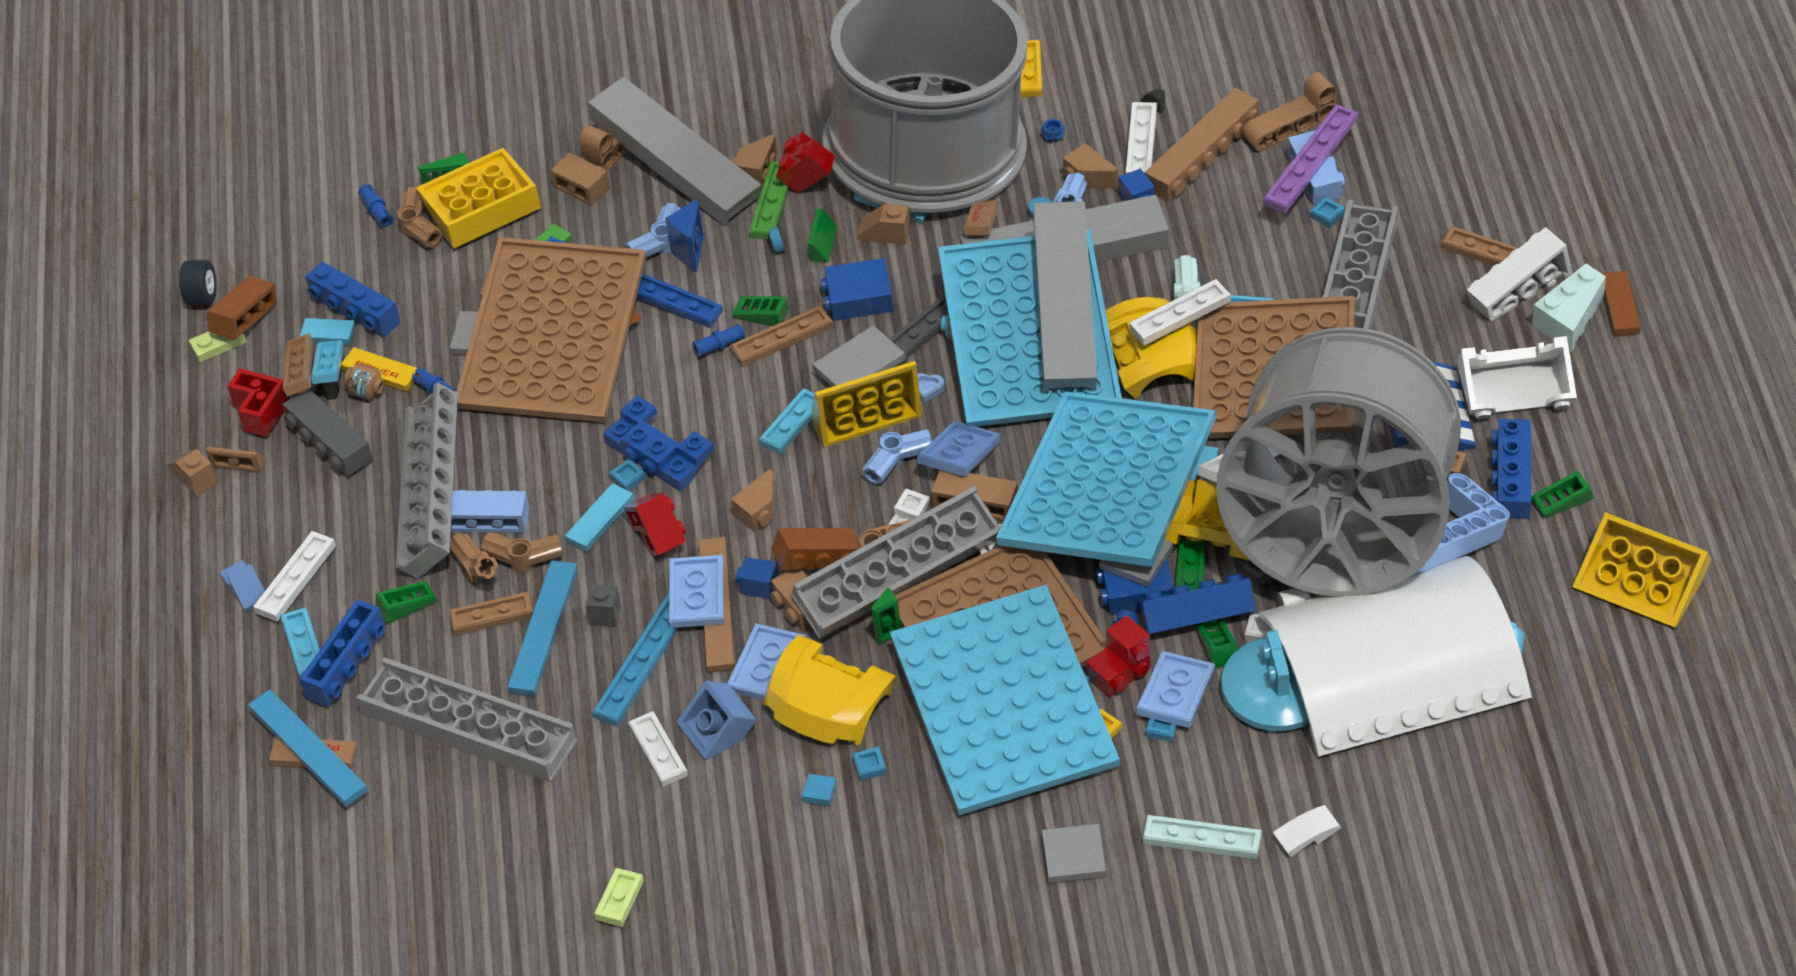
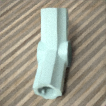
[1174,255,1200,300]

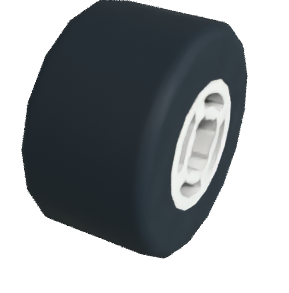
[179,260,217,305]

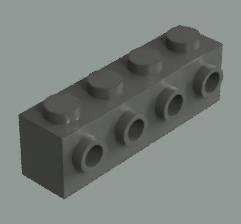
[283,389,373,477]

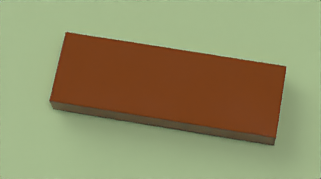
[1601,271,1641,336]

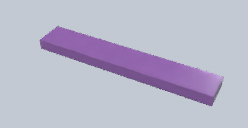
[1263,104,1358,213]

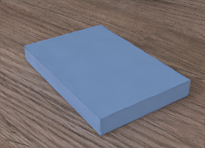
[917,421,1001,477]

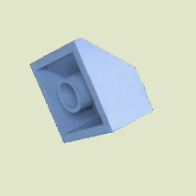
[677,680,757,759]

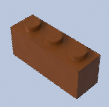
[207,276,276,340]
[771,528,861,570]

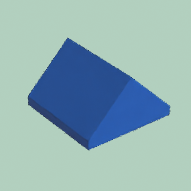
[666,201,704,272]

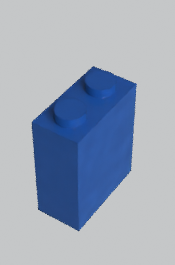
[821,258,893,321]
[1096,559,1174,616]

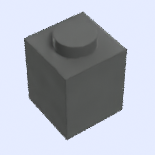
[586,584,621,627]

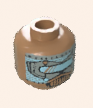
[344,363,384,400]

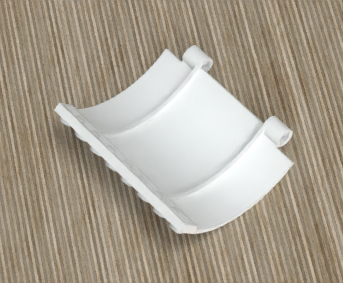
[1259,556,1532,756]

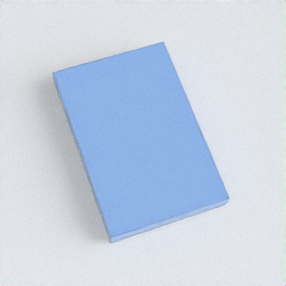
[669,555,724,628]
[728,623,807,700]
[1136,651,1215,728]

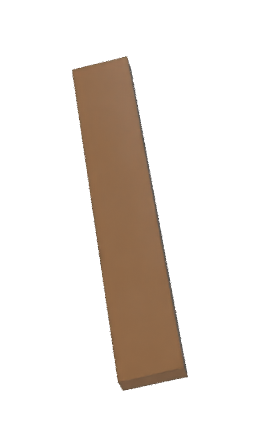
[699,537,735,672]

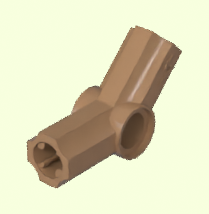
[397,187,443,249]
[481,532,563,574]
[450,533,498,583]

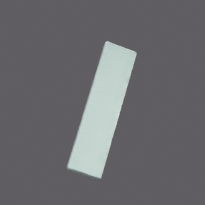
[1143,815,1261,859]

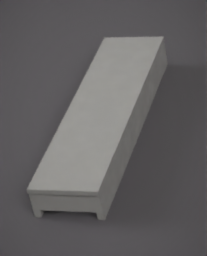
[588,76,761,226]
[960,195,1169,262]
[1323,200,1398,330]
[1033,201,1097,392]
[396,382,458,579]
[790,486,1002,639]
[356,658,578,782]

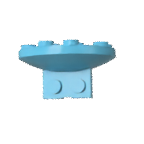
[1222,630,1309,732]

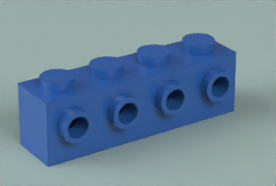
[305,261,401,338]
[1492,419,1531,519]
[1139,573,1257,634]
[299,599,385,707]

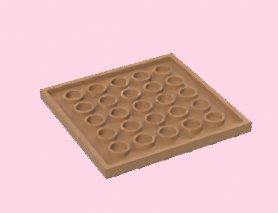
[1193,296,1356,439]
[895,546,1107,668]

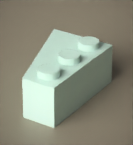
[1532,264,1606,352]

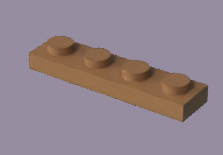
[283,333,314,396]

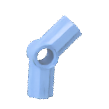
[1053,172,1087,202]
[625,203,681,257]
[862,429,932,485]

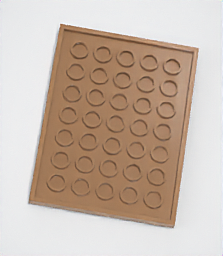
[456,237,647,423]

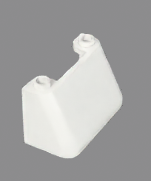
[1457,336,1577,419]

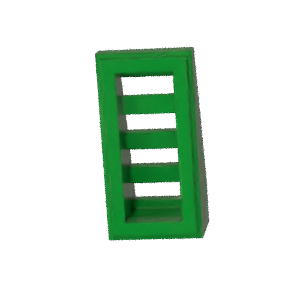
[418,152,469,185]
[732,296,789,326]
[1531,470,1593,518]
[375,581,436,624]
[1195,618,1238,668]

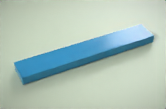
[508,560,578,696]
[592,592,680,726]
[248,689,368,807]

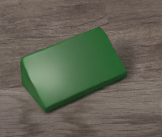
[808,208,838,262]
[871,587,902,645]

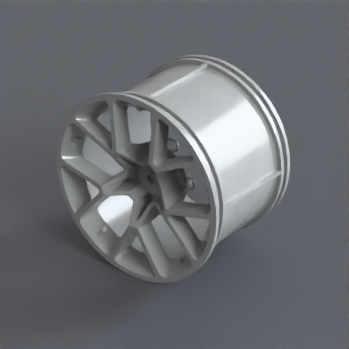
[823,0,1027,213]
[1216,327,1461,597]

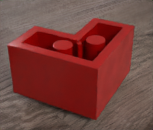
[776,132,835,193]
[227,368,290,437]
[623,493,686,555]
[1086,616,1150,698]

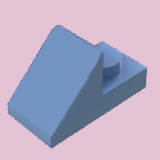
[219,560,265,612]

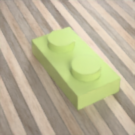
[188,331,246,362]
[594,868,644,927]

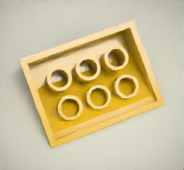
[416,148,541,249]
[811,361,922,447]
[1572,512,1712,628]

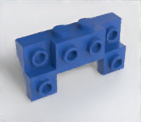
[603,395,714,492]

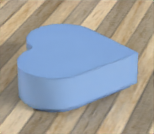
[918,373,945,403]

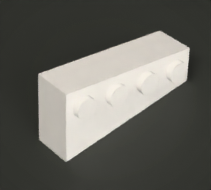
[1467,227,1573,322]

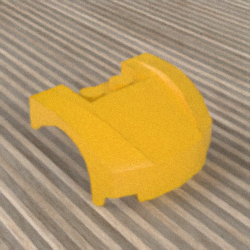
[1105,297,1198,399]
[1164,474,1249,560]
[763,634,896,746]

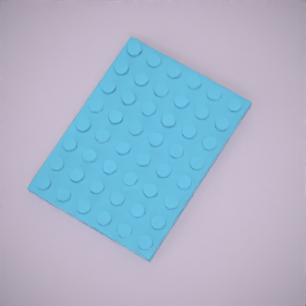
[938,229,1122,427]
[996,391,1216,567]
[890,585,1120,815]

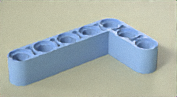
[1416,473,1510,573]

